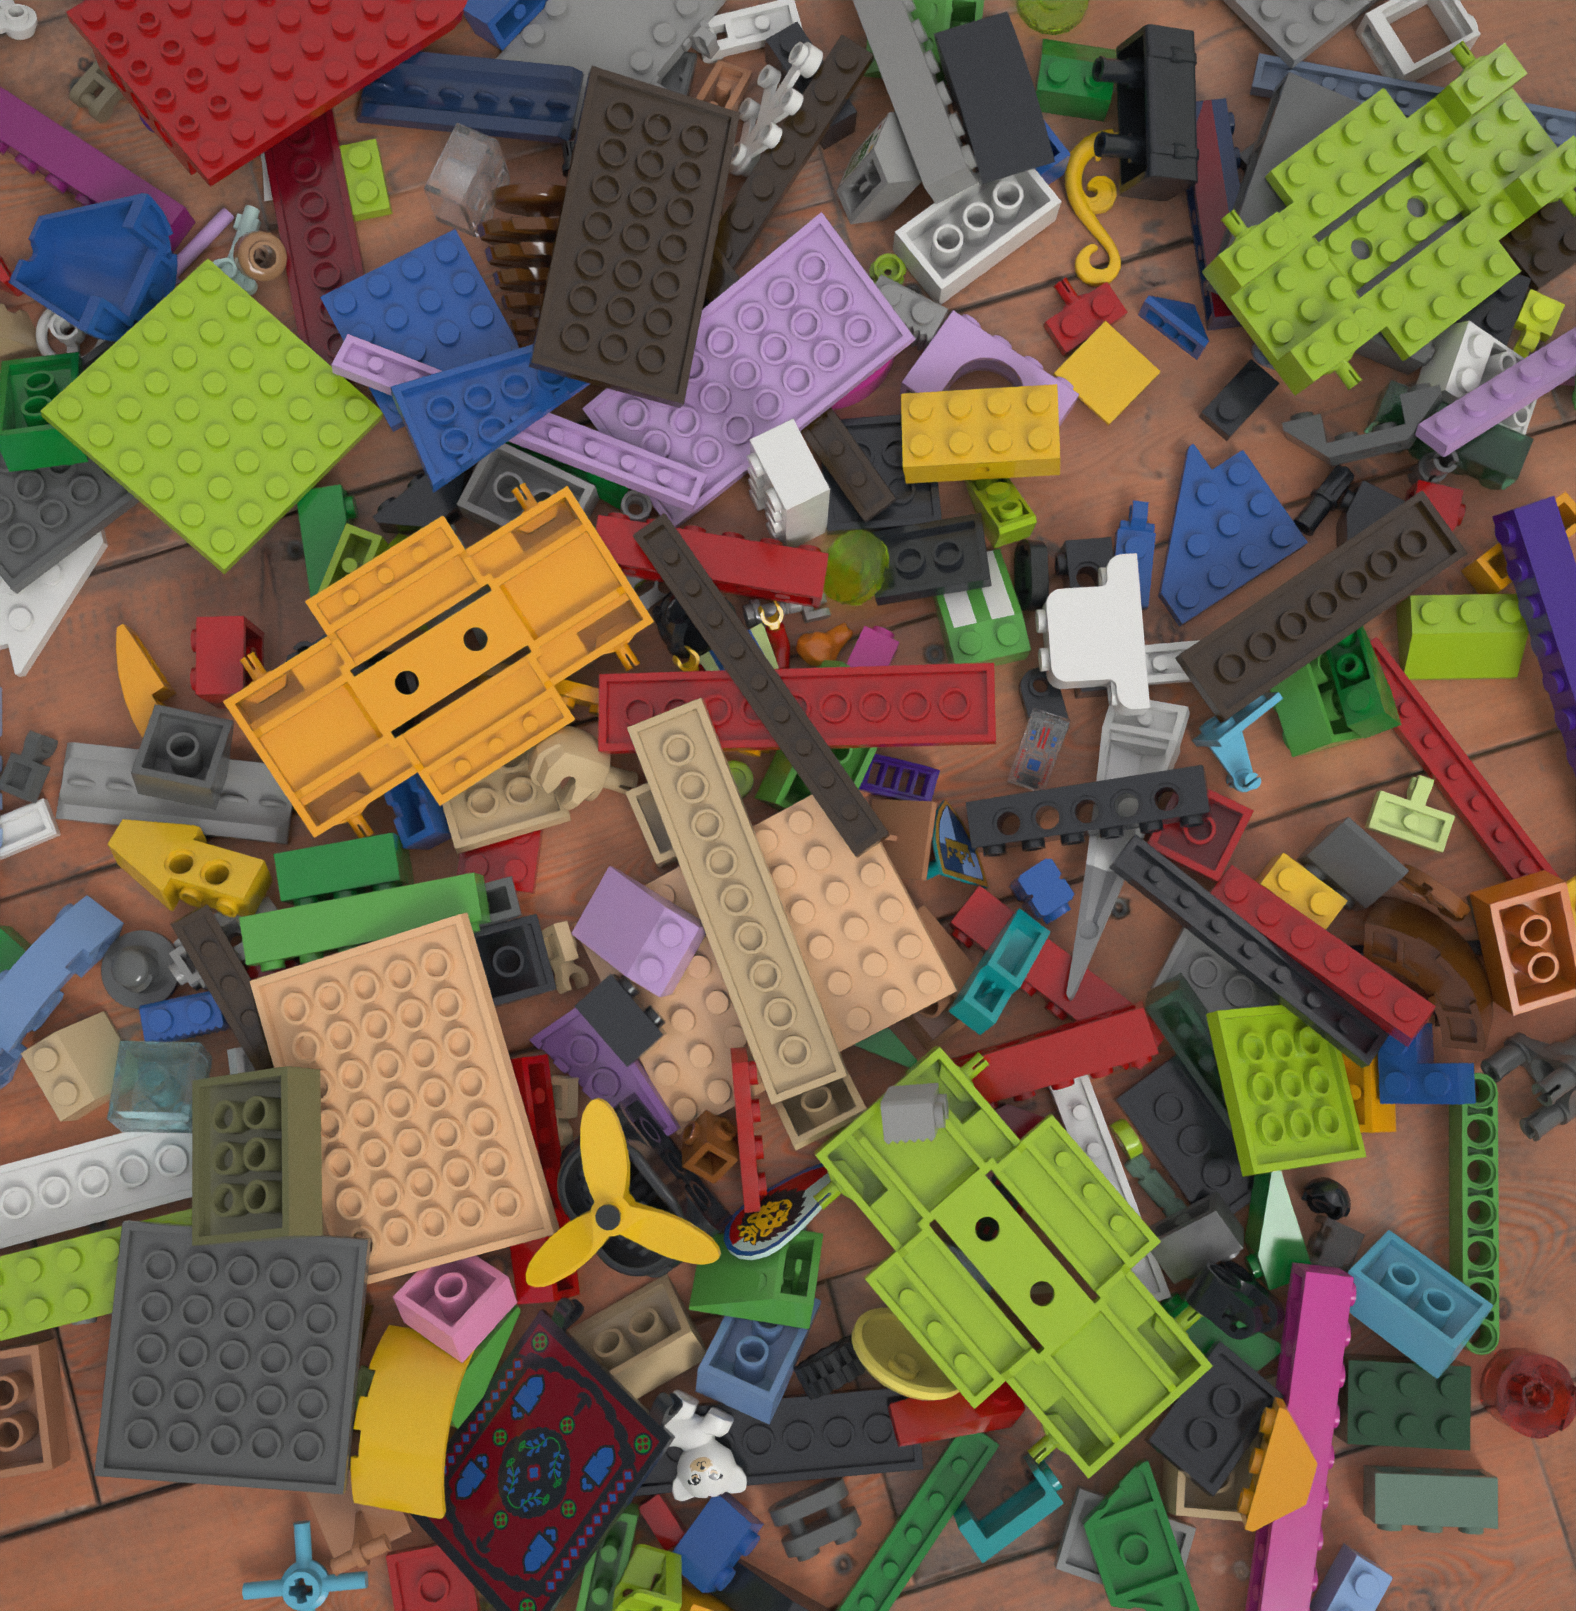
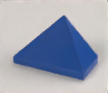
[1138,295,1209,360]

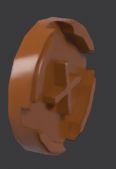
[1399,864,1471,923]

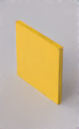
[1053,321,1161,426]

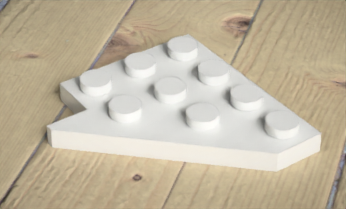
[0,529,108,677]

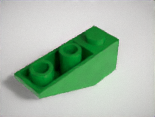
[1326,626,1401,739]

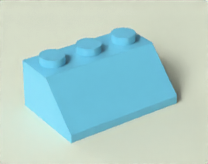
[1348,1230,1494,1379]

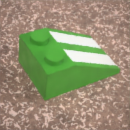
[933,549,1031,666]

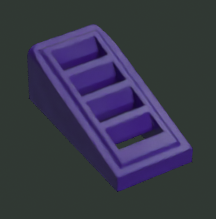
[859,754,940,801]

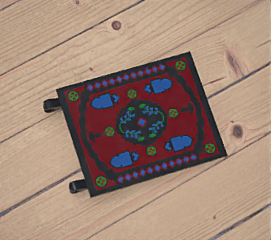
[409,1297,683,1611]

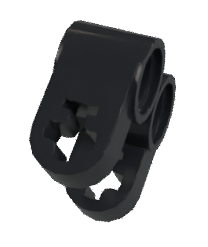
[1184,1260,1285,1340]

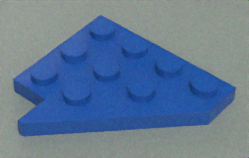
[1158,444,1308,627]

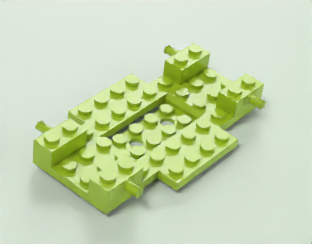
[1202,40,1576,396]
[813,1046,1213,1479]

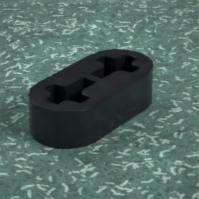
[1014,539,1049,612]

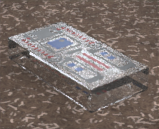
[1007,708,1070,791]

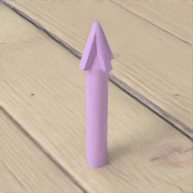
[176,207,234,284]

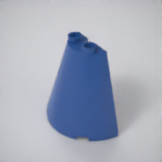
[8,193,178,342]

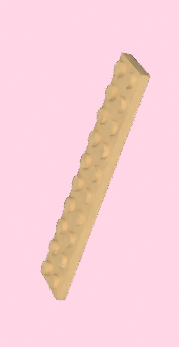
[627,698,848,1105]

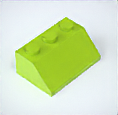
[1396,594,1529,680]

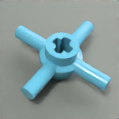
[242,1520,368,1611]

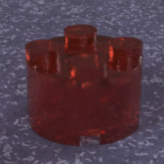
[1480,1347,1576,1439]

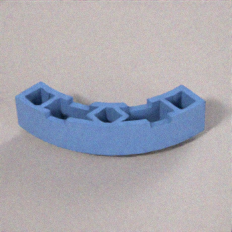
[0,895,124,1090]

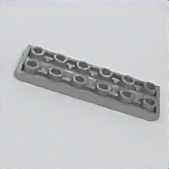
[55,742,293,845]

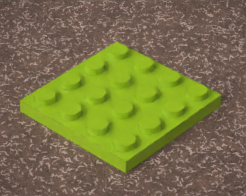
[1206,1005,1367,1177]

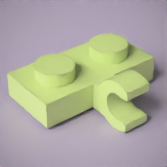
[1365,775,1455,853]

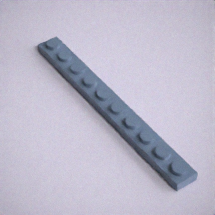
[1250,53,1576,148]

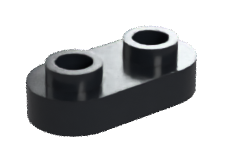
[1019,667,1069,744]

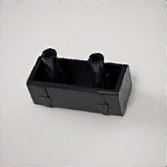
[1092,24,1199,201]

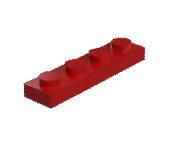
[730,1047,767,1213]

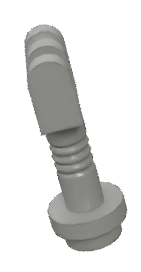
[742,593,831,628]

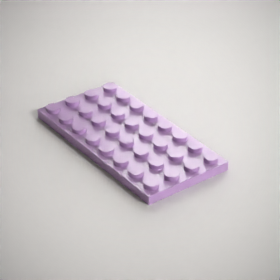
[582,212,916,528]

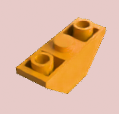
[1237,1397,1318,1532]

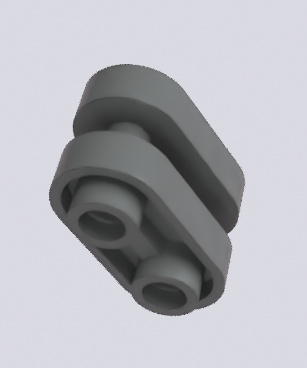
[768,1477,862,1562]

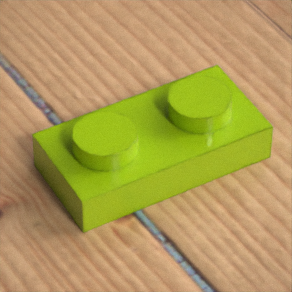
[340,139,393,221]

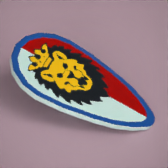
[724,1163,831,1260]

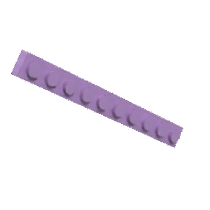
[331,334,707,513]

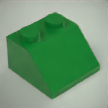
[1035,39,1116,122]

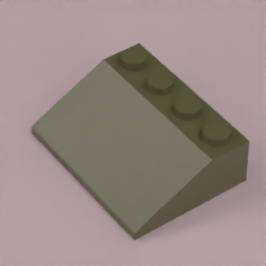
[192,1066,323,1246]

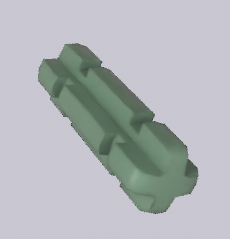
[1124,1154,1187,1217]

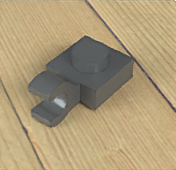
[0,730,58,803]

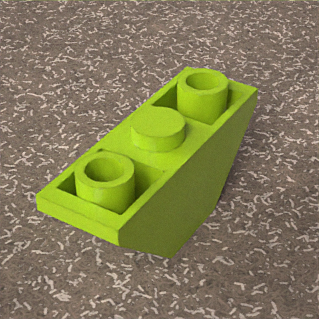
[964,478,1037,548]

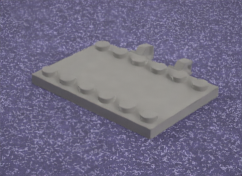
[496,0,726,135]

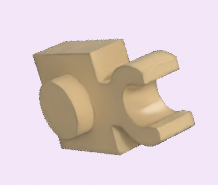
[551,1074,579,1146]

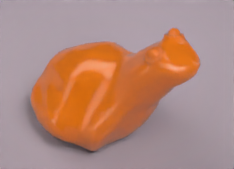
[796,622,853,666]

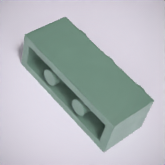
[1363,1465,1498,1535]

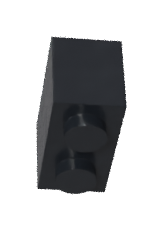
[575,974,667,1067]

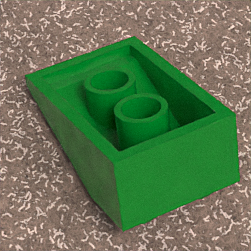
[0,352,89,472]

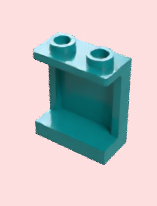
[953,1453,1064,1563]

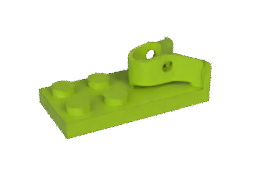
[612,1544,682,1611]

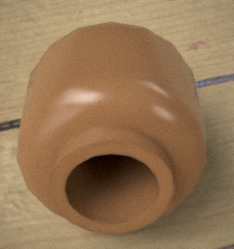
[233,230,287,282]

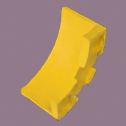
[351,1325,475,1519]

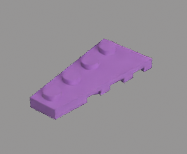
[529,1007,681,1136]

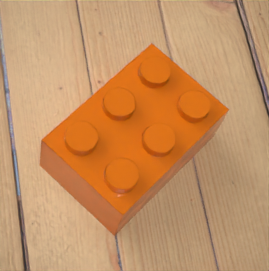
[1469,870,1576,1016]

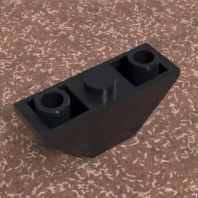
[373,466,473,535]

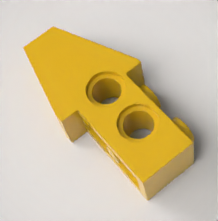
[108,819,273,917]

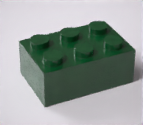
[1334,1353,1471,1451]

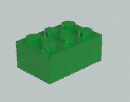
[274,833,414,907]

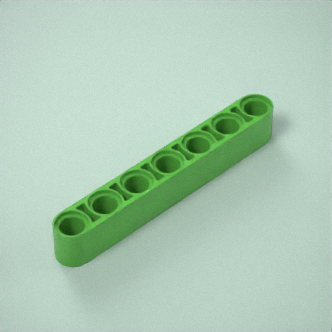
[1449,1073,1499,1355]

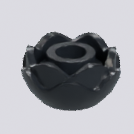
[1301,1177,1351,1221]

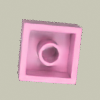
[393,1256,517,1363]

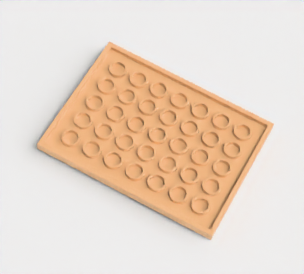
[573,795,959,1135]
[249,913,560,1284]

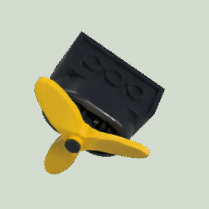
[526,1092,733,1287]

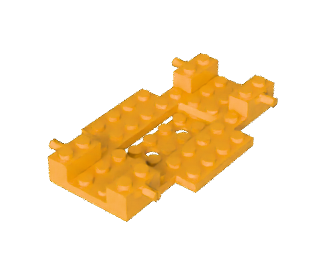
[223,483,654,838]

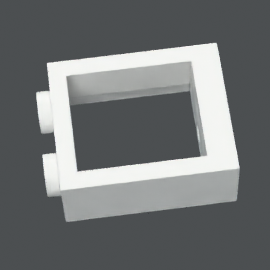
[1355,0,1481,82]

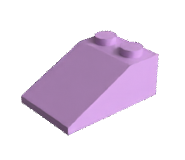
[571,866,706,997]

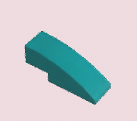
[949,908,1050,1035]

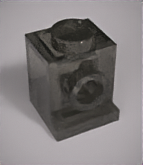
[1306,1214,1365,1273]

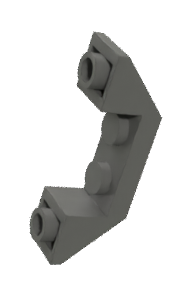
[1282,383,1442,466]

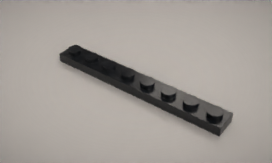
[1109,834,1389,1068]

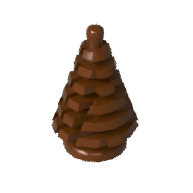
[477,183,565,348]

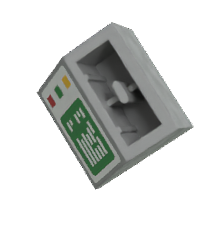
[836,112,922,224]

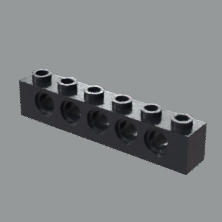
[966,765,1212,857]

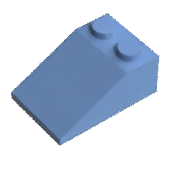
[695,1298,821,1424]

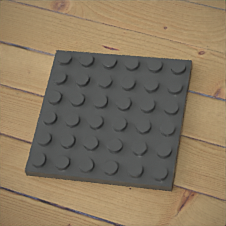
[94,1220,371,1494]

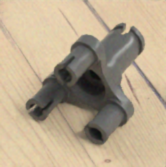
[1480,1032,1576,1142]

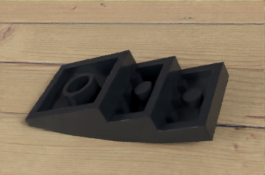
[934,11,1055,185]
[474,914,557,1008]

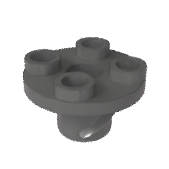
[101,930,180,1009]

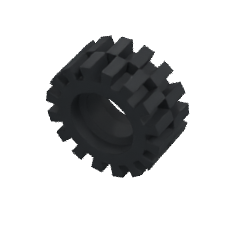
[794,1334,866,1400]

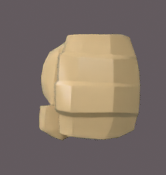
[528,725,638,810]

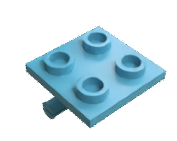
[1192,692,1283,792]

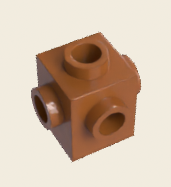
[681,1110,739,1184]

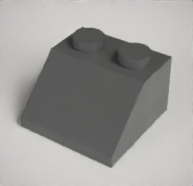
[131,704,234,810]
[1297,817,1409,912]

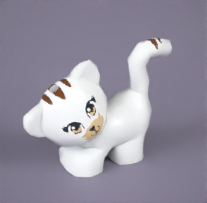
[665,1390,747,1501]

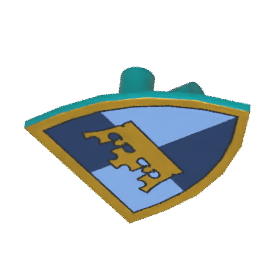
[924,799,988,889]

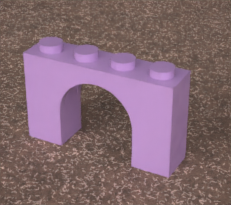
[900,310,1079,478]

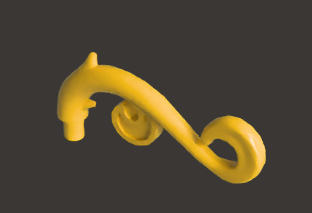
[1064,129,1121,287]

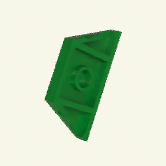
[1081,1458,1200,1611]

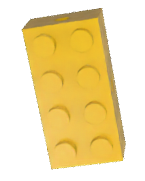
[901,384,1060,484]

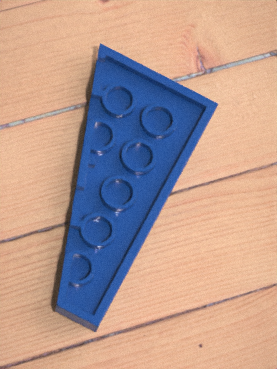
[391,344,590,493]

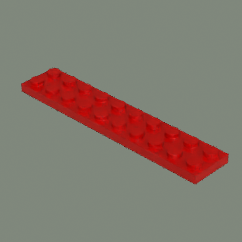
[598,663,996,754]

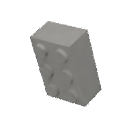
[457,443,599,531]

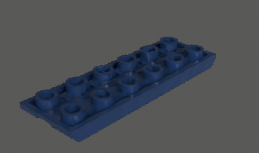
[356,51,584,144]

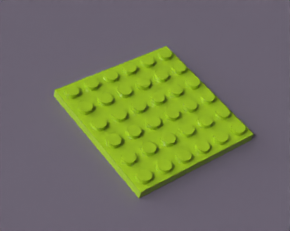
[41,259,383,575]

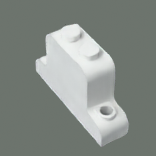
[1035,553,1150,716]

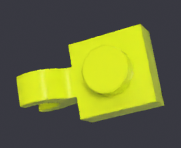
[1513,289,1565,359]

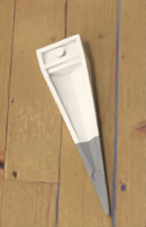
[1066,700,1190,1001]

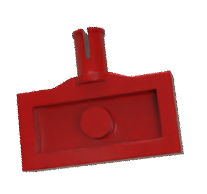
[1043,277,1128,357]

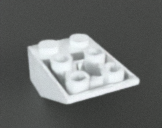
[1416,321,1537,442]

